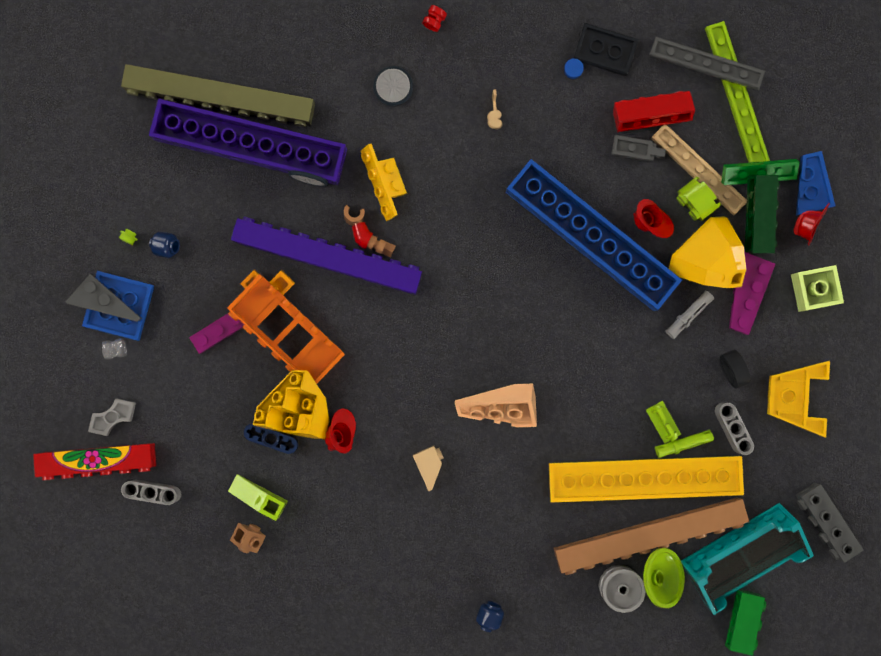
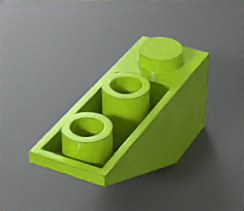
[228,474,288,521]

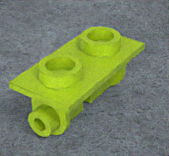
[646,401,681,444]

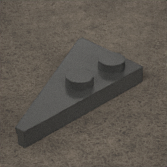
[65,274,142,322]

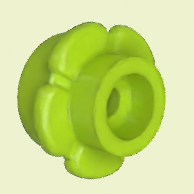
[119,229,138,245]

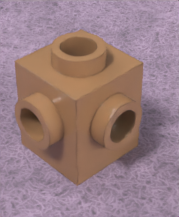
[230,523,266,553]

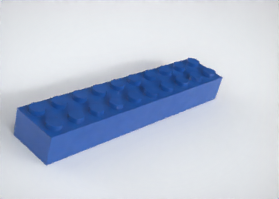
[505,159,682,311]

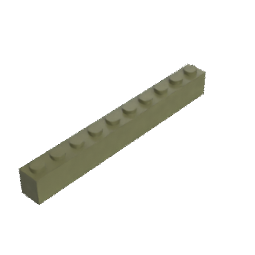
[121,64,315,127]

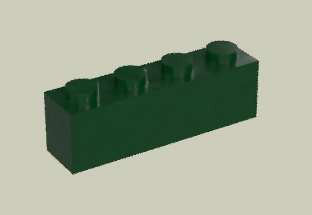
[745,175,780,253]

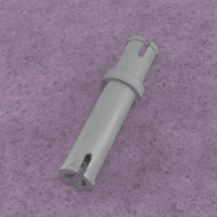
[665,290,714,339]

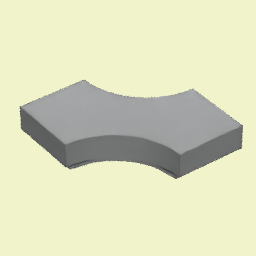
[88,398,136,436]

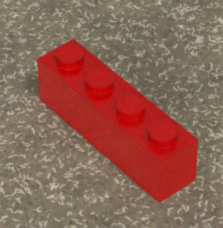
[613,91,695,132]

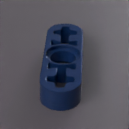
[244,424,299,454]

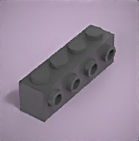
[796,482,864,563]

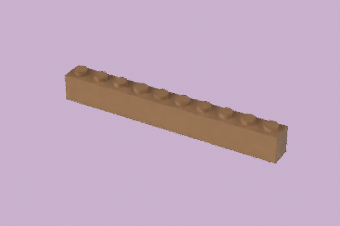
[553,497,749,575]

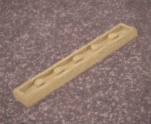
[651,125,747,216]

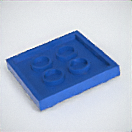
[82,271,154,341]

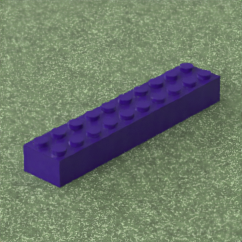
[149,99,347,185]

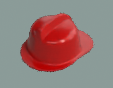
[633,199,674,238]
[793,203,830,246]
[324,408,356,454]

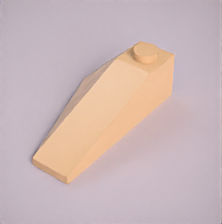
[455,383,537,427]

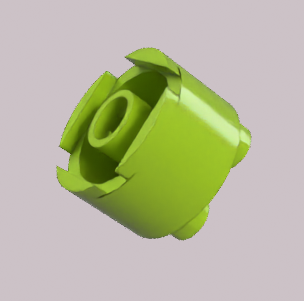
[676,176,721,221]

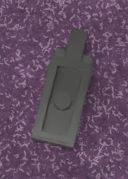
[611,135,666,161]

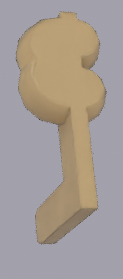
[487,89,503,130]

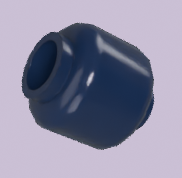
[149,232,180,258]
[476,601,504,632]

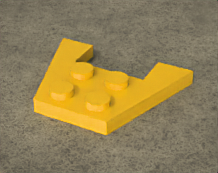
[767,361,830,438]

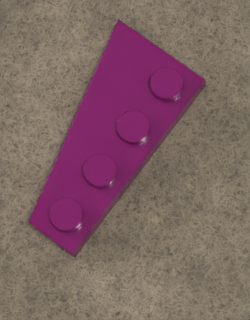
[729,252,775,335]

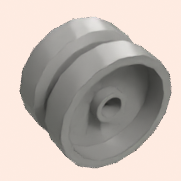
[598,565,646,613]

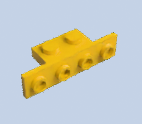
[360,144,407,221]

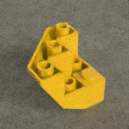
[669,216,746,288]
[253,370,329,439]

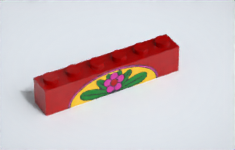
[33,443,156,480]

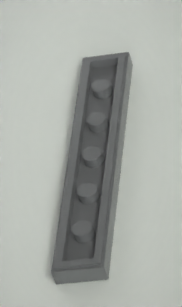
[649,37,766,90]

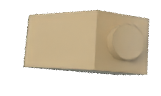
[413,445,444,491]

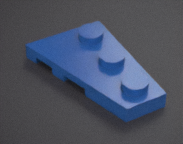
[796,151,835,216]

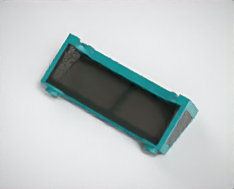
[681,503,814,615]

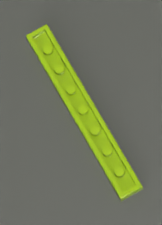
[705,21,770,163]

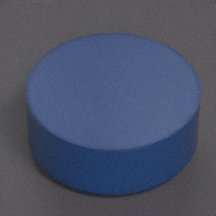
[564,59,584,79]

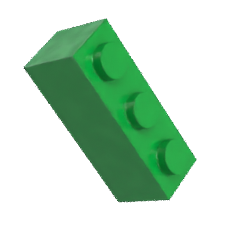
[725,589,766,656]

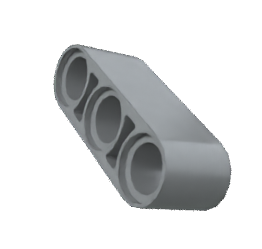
[715,402,754,455]
[121,479,181,505]

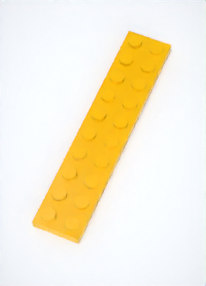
[549,456,744,502]

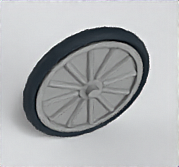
[373,66,413,106]
[288,170,328,186]

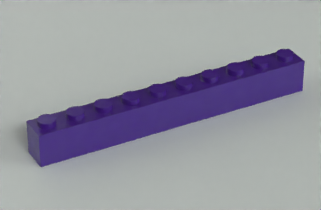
[231,217,422,295]

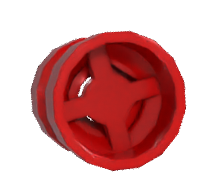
[422,5,447,32]

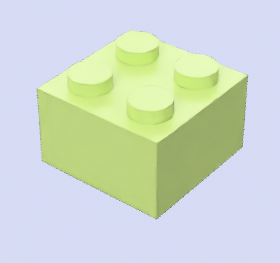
[791,265,844,312]

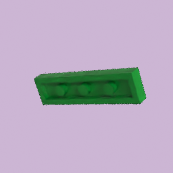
[721,159,800,185]

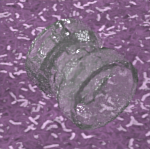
[102,338,127,360]

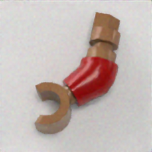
[344,205,396,258]

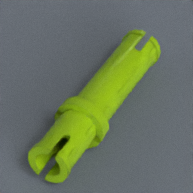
[655,429,714,458]

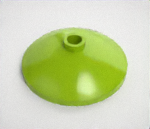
[643,548,685,608]

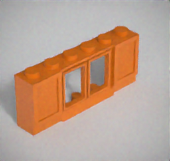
[227,274,345,384]

